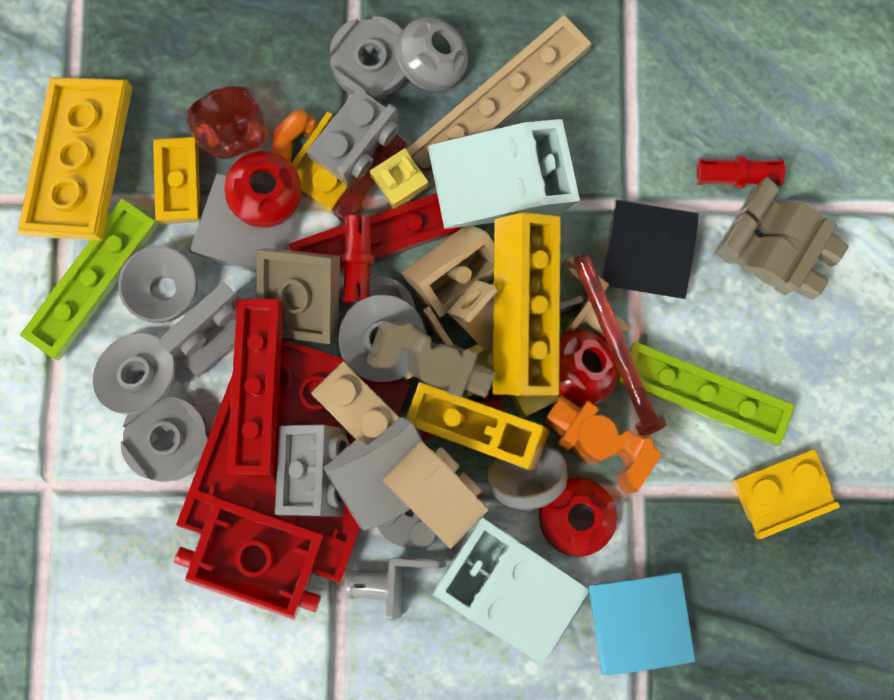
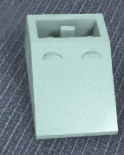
[428,119,580,229]
[433,517,589,665]

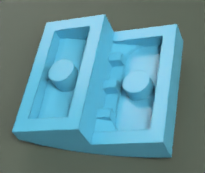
[589,573,695,675]

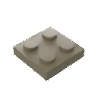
[256,248,340,344]

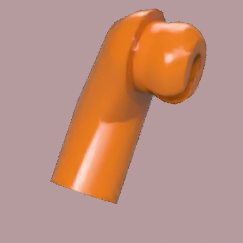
[271,110,317,162]

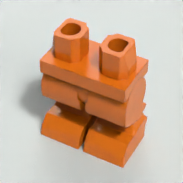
[542,396,662,495]

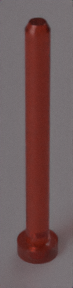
[574,253,667,436]

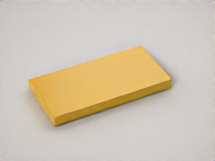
[17,77,133,241]

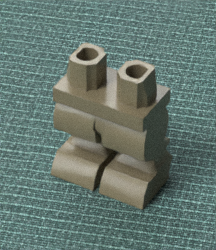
[714,177,849,299]
[366,321,495,398]

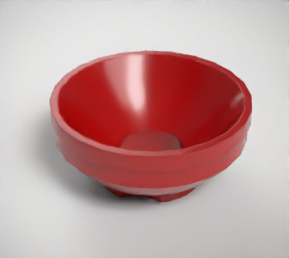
[224,151,302,228]
[557,329,620,407]
[538,478,617,557]

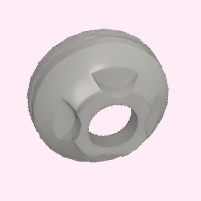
[395,17,468,92]
[118,246,198,323]
[488,445,568,511]

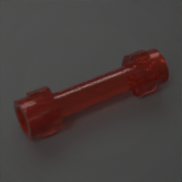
[331,135,406,224]

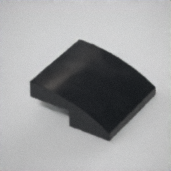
[602,199,699,299]

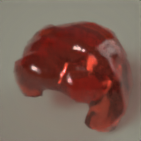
[186,86,268,159]

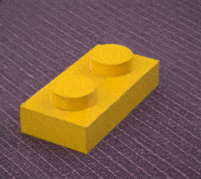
[153,137,201,225]

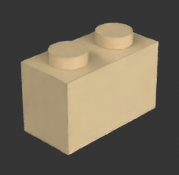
[401,226,494,317]
[311,362,400,445]
[382,441,488,549]

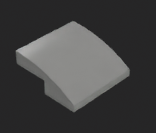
[189,173,299,274]
[323,417,423,531]

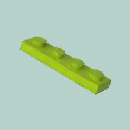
[19,198,159,361]
[618,341,795,446]

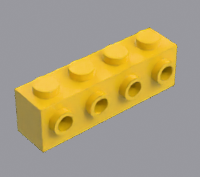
[493,213,560,395]

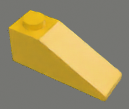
[406,382,550,471]

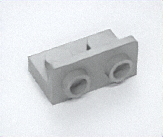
[306,88,399,186]
[158,281,240,377]
[275,425,349,517]

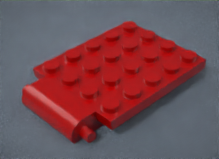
[174,338,411,620]

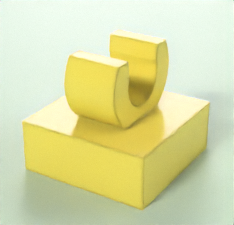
[370,148,428,209]

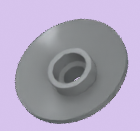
[339,295,426,382]
[93,333,176,415]

